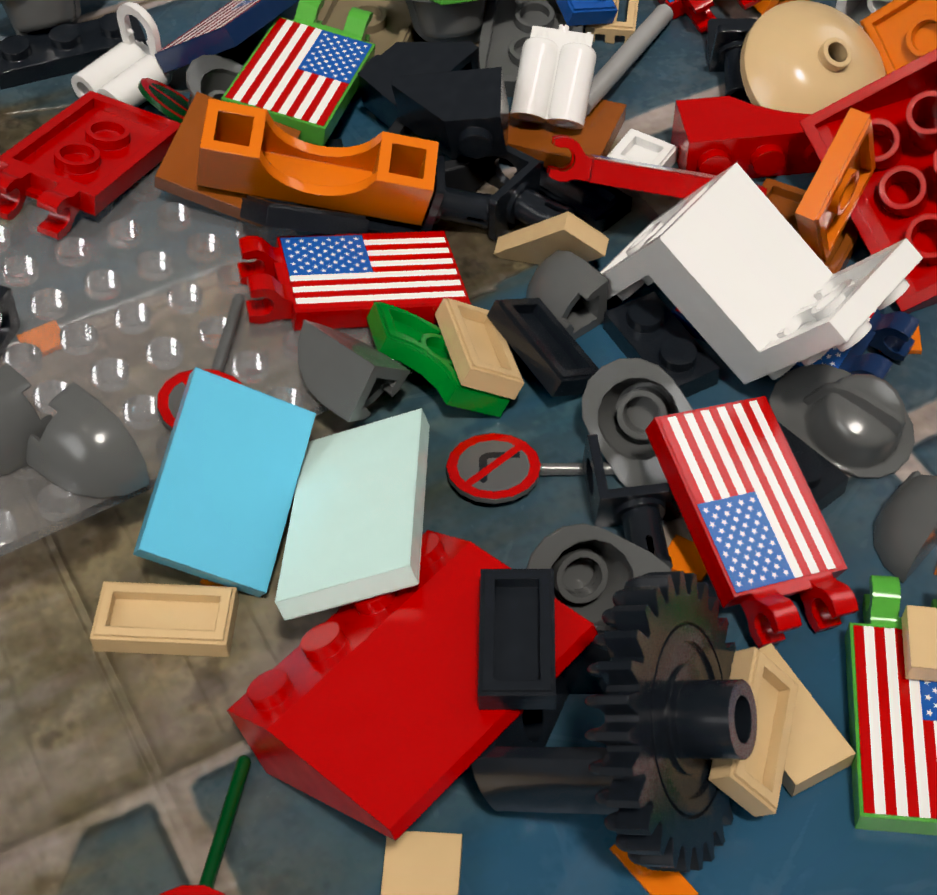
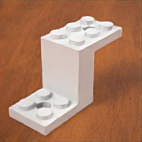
[600,162,923,385]

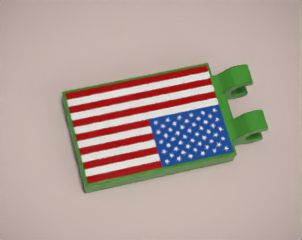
[221,0,376,146]
[845,575,937,836]

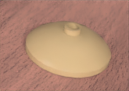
[740,0,886,114]

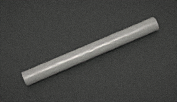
[586,4,673,116]

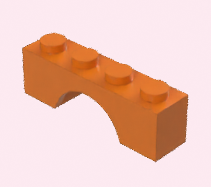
[196,98,439,226]

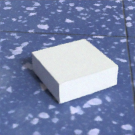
[607,129,678,168]

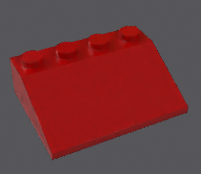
[799,48,937,313]
[227,530,598,841]

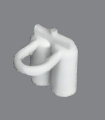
[71,2,179,107]
[510,24,596,129]

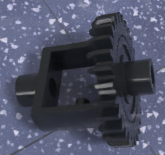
[471,571,757,872]

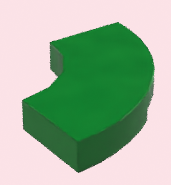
[367,302,509,417]

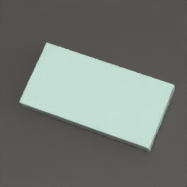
[275,408,430,621]

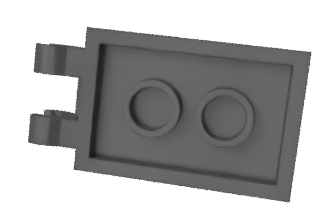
[479,0,585,97]

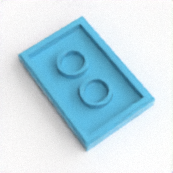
[133,367,316,597]

